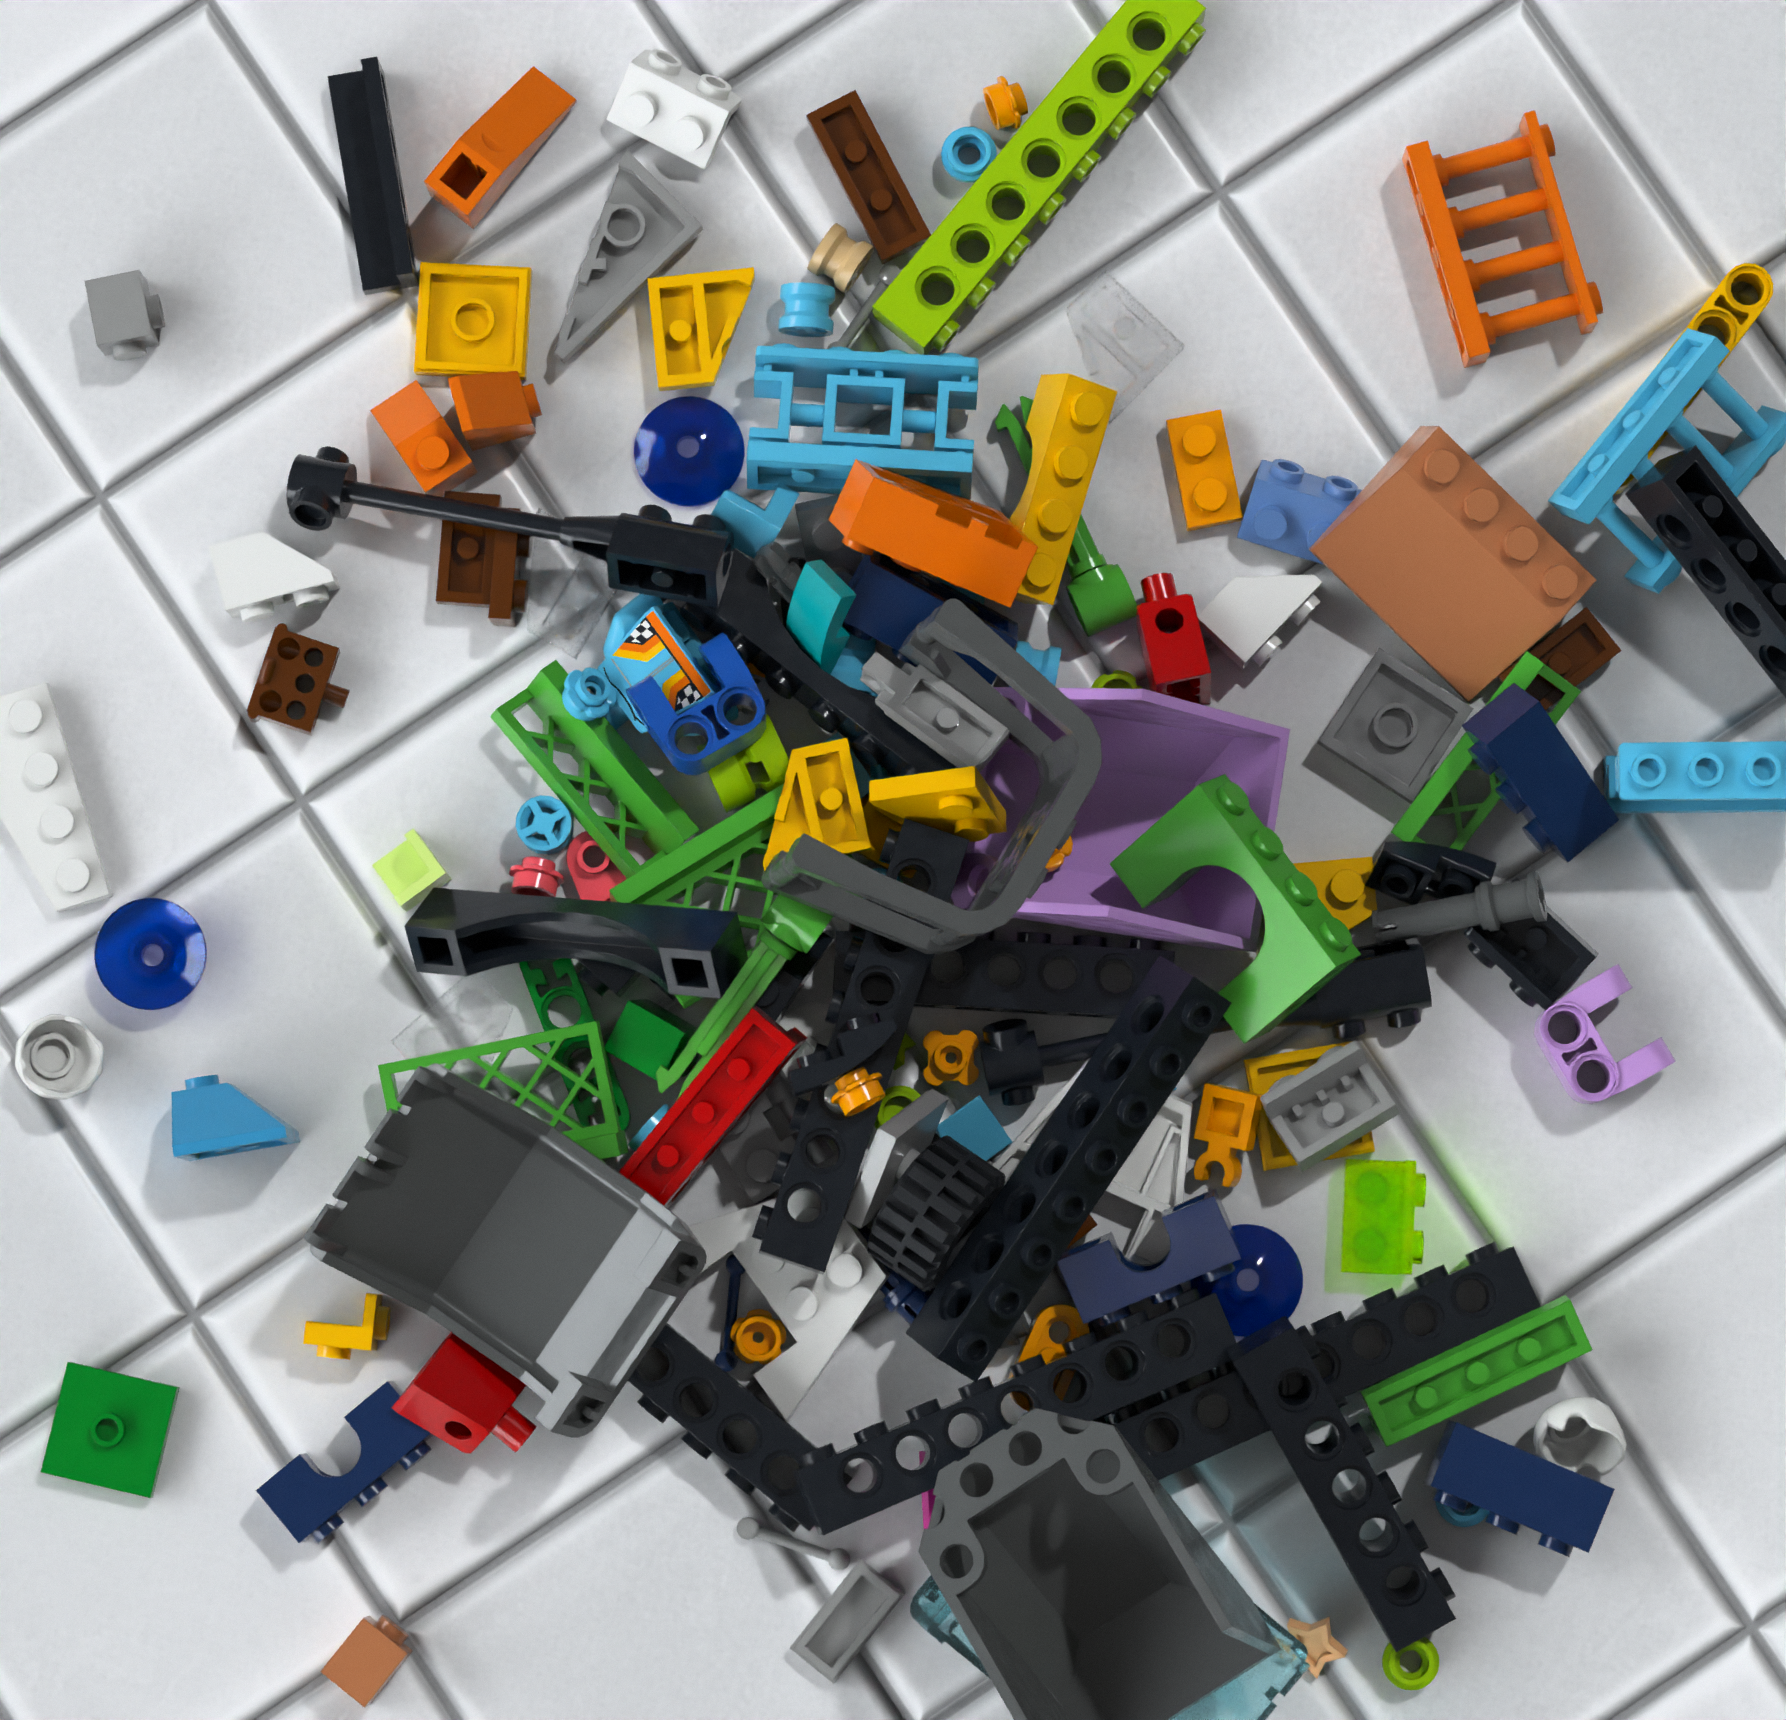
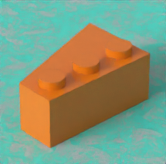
[829,459,1038,608]

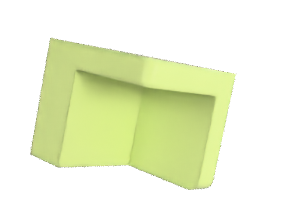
[372,829,451,912]

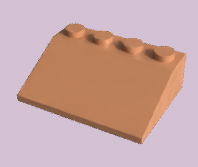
[1309,426,1597,702]

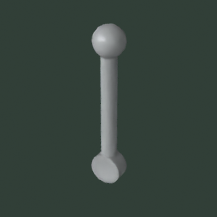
[827,264,901,349]
[737,1517,850,1571]

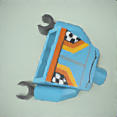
[597,594,770,737]

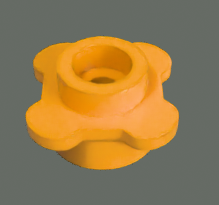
[923,1030,979,1086]

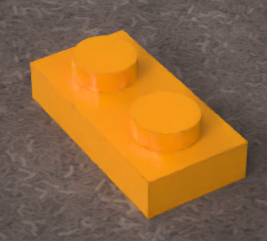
[1166,409,1243,531]

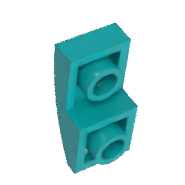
[786,559,857,675]

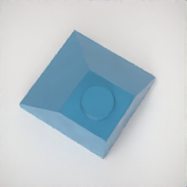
[171,1075,300,1161]

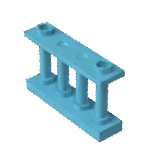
[1548,328,1786,594]

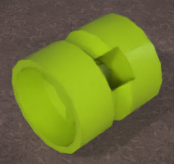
[697,714,789,813]

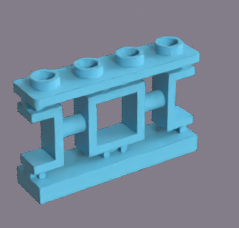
[746,343,979,500]
[1603,741,1786,814]

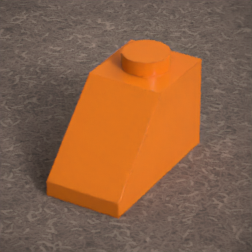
[448,371,542,451]
[370,380,478,497]

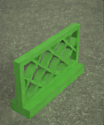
[609,783,863,1009]
[378,1020,629,1159]

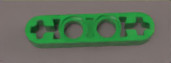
[519,958,631,1132]

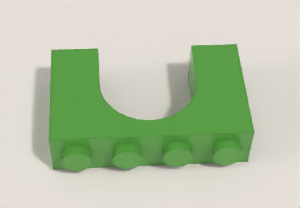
[1110,774,1361,1044]

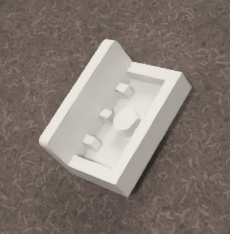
[606,49,743,169]

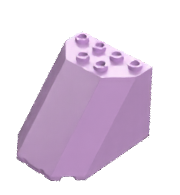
[951,687,1290,952]

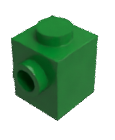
[604,999,700,1081]

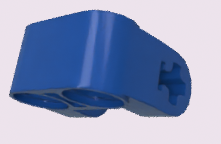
[626,633,766,775]

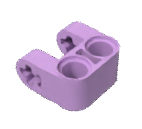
[1534,964,1676,1104]

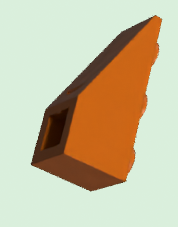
[424,66,577,229]

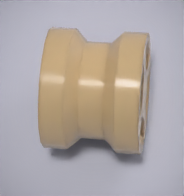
[807,223,874,293]

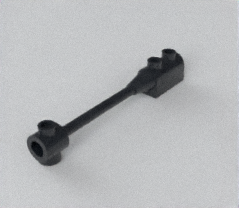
[286,446,734,608]
[979,938,1432,1106]

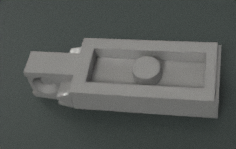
[860,652,1010,772]

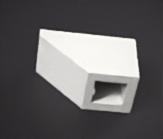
[209,531,340,622]
[1197,575,1322,670]

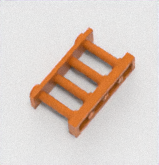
[1402,110,1603,368]

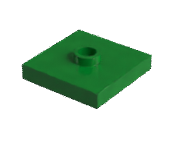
[41,1362,180,1498]

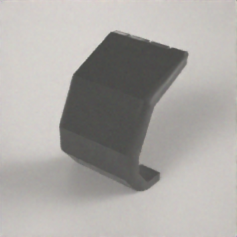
[303,1063,707,1438]

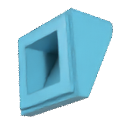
[936,1095,1012,1161]

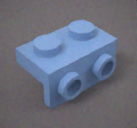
[1237,459,1362,565]

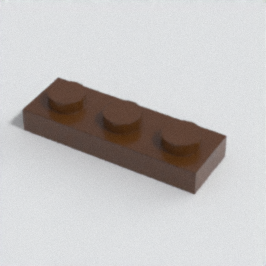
[806,90,931,265]

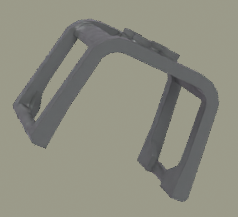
[762,599,1102,954]

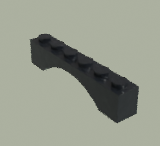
[678,548,958,777]
[404,888,748,999]

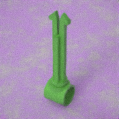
[995,396,1137,637]
[656,894,833,1101]

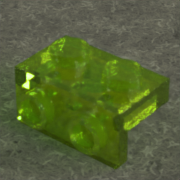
[1340,1159,1426,1276]

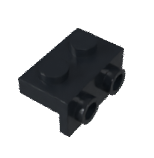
[1464,877,1599,1010]

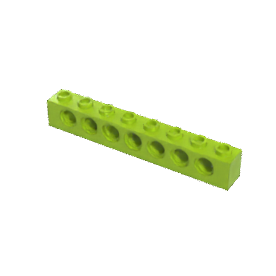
[872,0,1206,355]

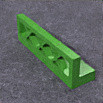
[1391,651,1581,850]
[490,660,700,879]
[1360,1295,1593,1447]

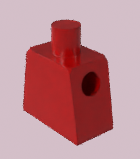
[1136,573,1211,705]
[391,1332,537,1454]

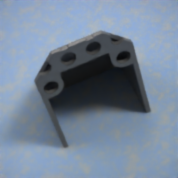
[918,1408,1281,1720]

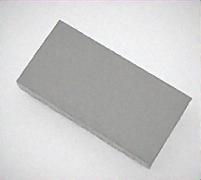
[790,1558,905,1684]

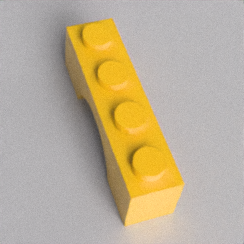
[1009,373,1117,605]

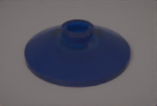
[634,396,745,507]
[94,898,207,1010]
[1190,1224,1303,1337]

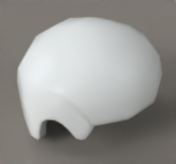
[15,1014,104,1100]
[1533,1397,1627,1476]

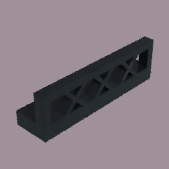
[327,56,419,295]

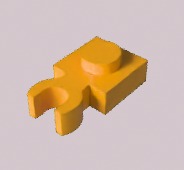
[1194,1083,1262,1187]

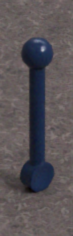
[715,1254,746,1372]

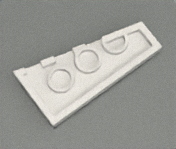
[0,682,112,913]

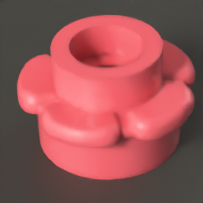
[509,856,564,897]

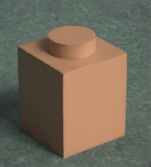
[320,1615,413,1708]

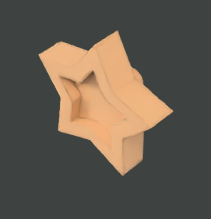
[1281,1617,1348,1678]

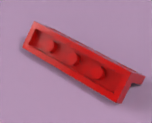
[619,1006,808,1208]

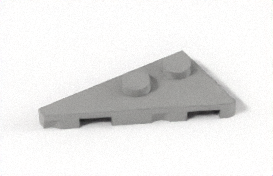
[554,150,703,364]

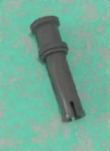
[1372,871,1547,947]

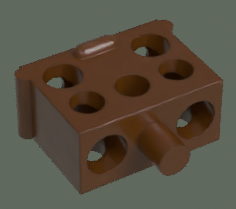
[247,623,350,736]

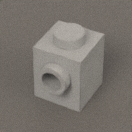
[85,270,165,360]

